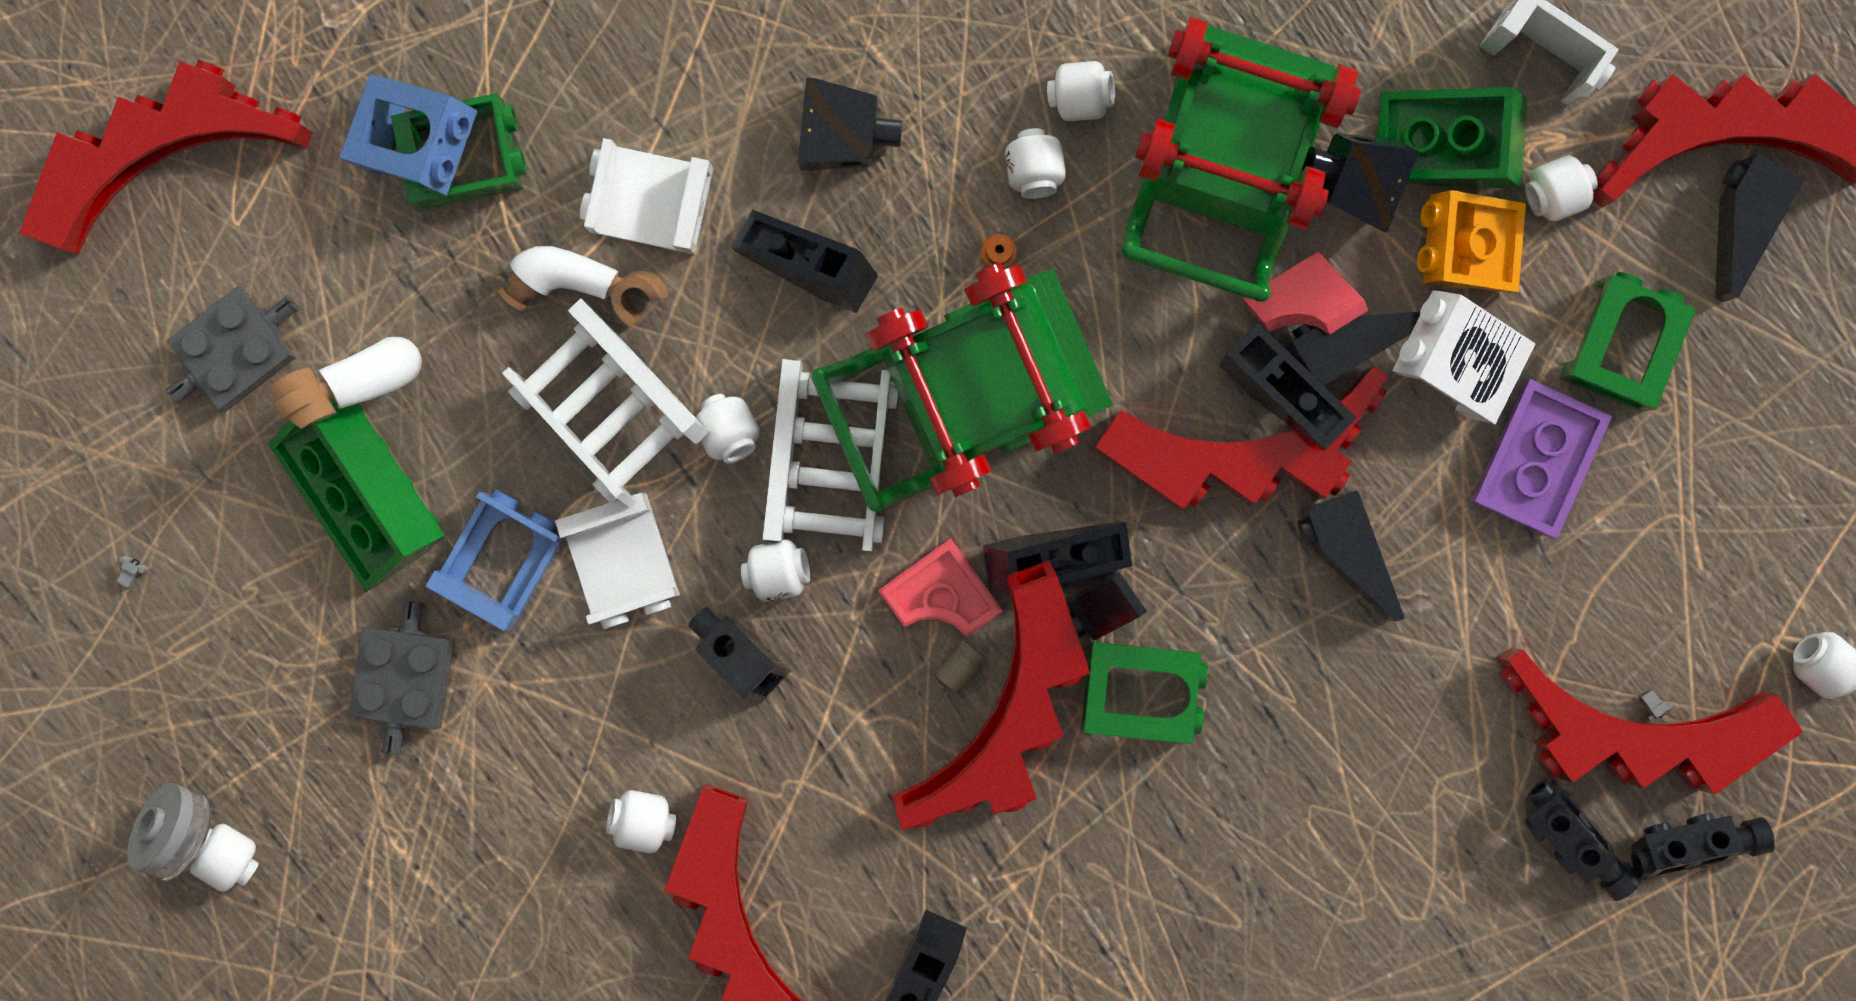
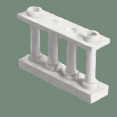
[502,298,709,508]
[763,359,898,551]

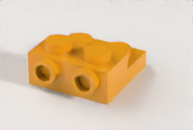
[1417,190,1526,294]

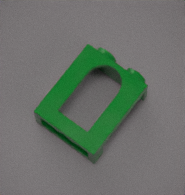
[1559,272,1697,412]
[1081,641,1208,744]

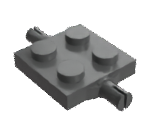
[166,286,299,413]
[349,601,454,755]

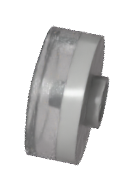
[127,783,212,882]

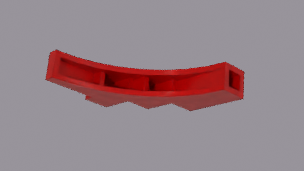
[19,60,313,255]
[1593,74,1856,208]
[1092,366,1389,511]
[892,561,1090,830]
[1497,648,1803,795]
[664,784,804,1001]

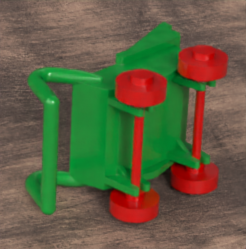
[1122,16,1361,302]
[811,263,1113,512]

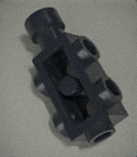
[1525,779,1642,901]
[1631,813,1775,880]

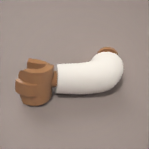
[498,246,669,328]
[271,337,422,429]

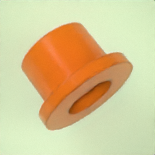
[981,234,1017,269]

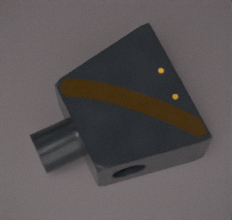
[798,77,903,171]
[1302,133,1419,233]
[688,607,791,704]

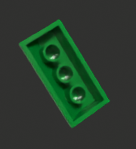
[268,401,445,592]

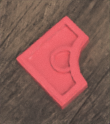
[1243,251,1368,335]
[878,538,1003,637]

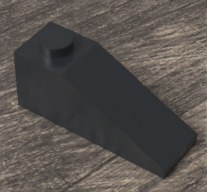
[1715,153,1805,302]
[730,209,878,313]
[1285,312,1420,386]
[1219,323,1357,451]
[1297,490,1405,622]
[983,522,1132,596]
[1066,572,1147,641]
[885,910,967,1001]

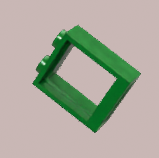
[391,93,527,211]

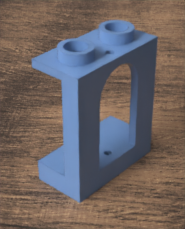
[339,74,478,196]
[425,489,564,631]

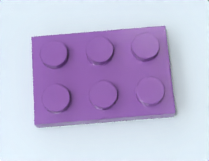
[1471,379,1612,539]

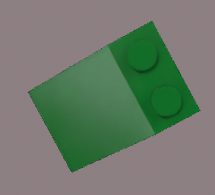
[1377,87,1527,188]

